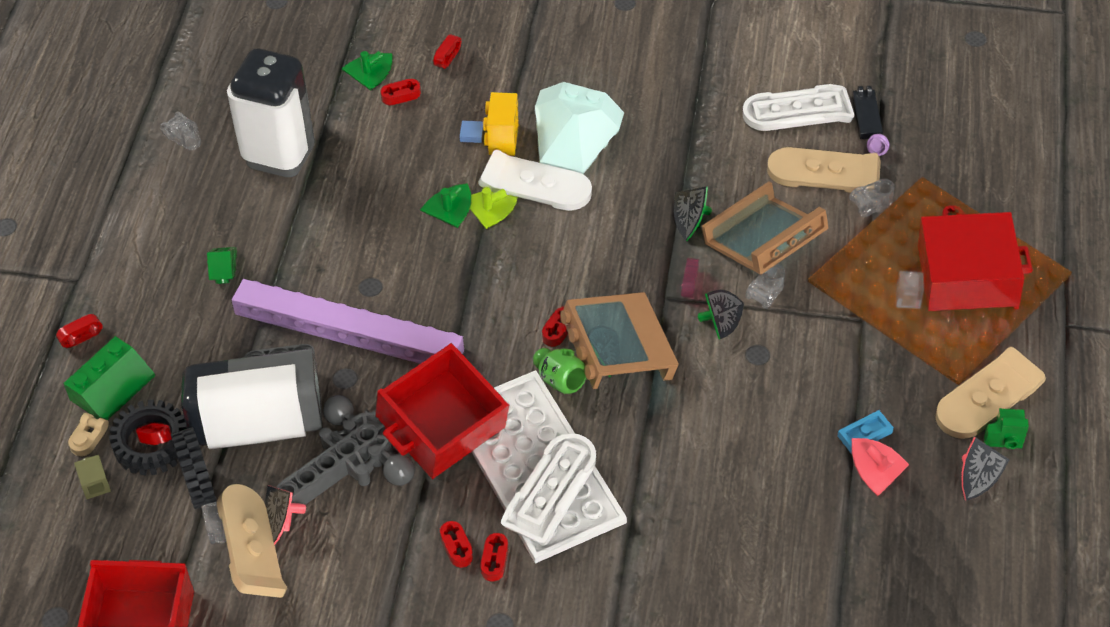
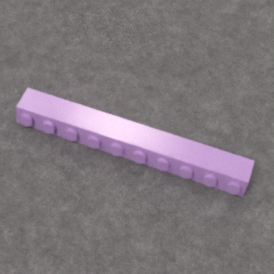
[232,279,464,364]

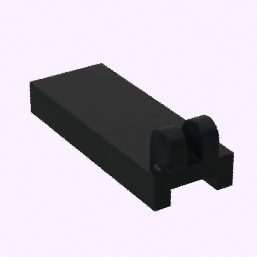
[852,86,883,139]

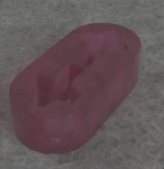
[681,258,699,298]

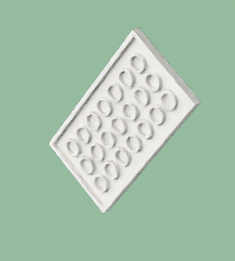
[472,370,627,563]

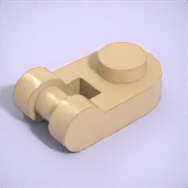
[68,413,109,456]

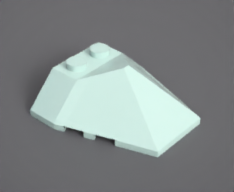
[535,82,624,174]

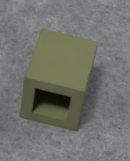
[74,454,111,499]

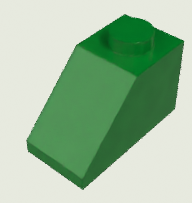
[207,247,237,284]

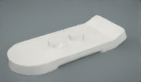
[743,84,854,131]
[478,150,592,211]
[501,433,596,545]

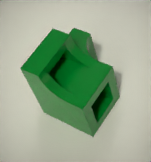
[984,408,1029,449]

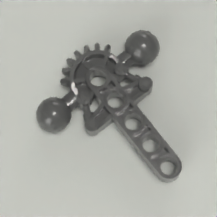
[276,395,415,505]

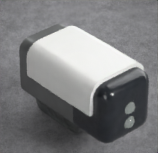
[227,48,315,177]
[181,344,323,449]

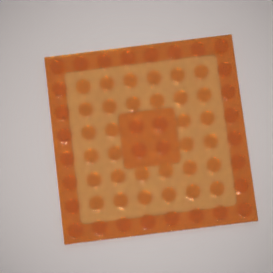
[808,177,1072,385]

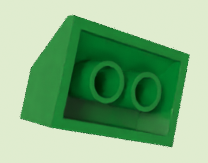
[63,336,155,420]

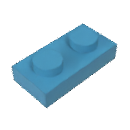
[837,410,894,454]

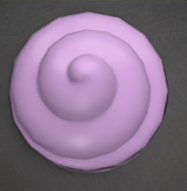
[867,134,889,156]

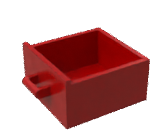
[918,212,1033,311]
[376,343,510,480]
[77,560,194,627]

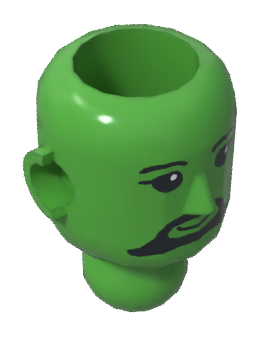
[533,348,586,394]

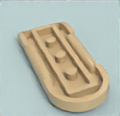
[767,147,881,194]
[936,347,1046,439]
[217,484,287,598]

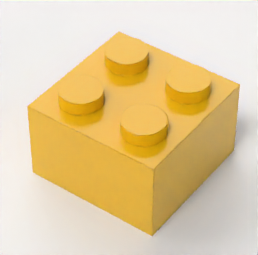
[483,92,519,156]

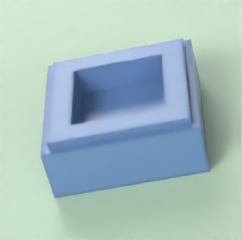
[460,121,484,143]

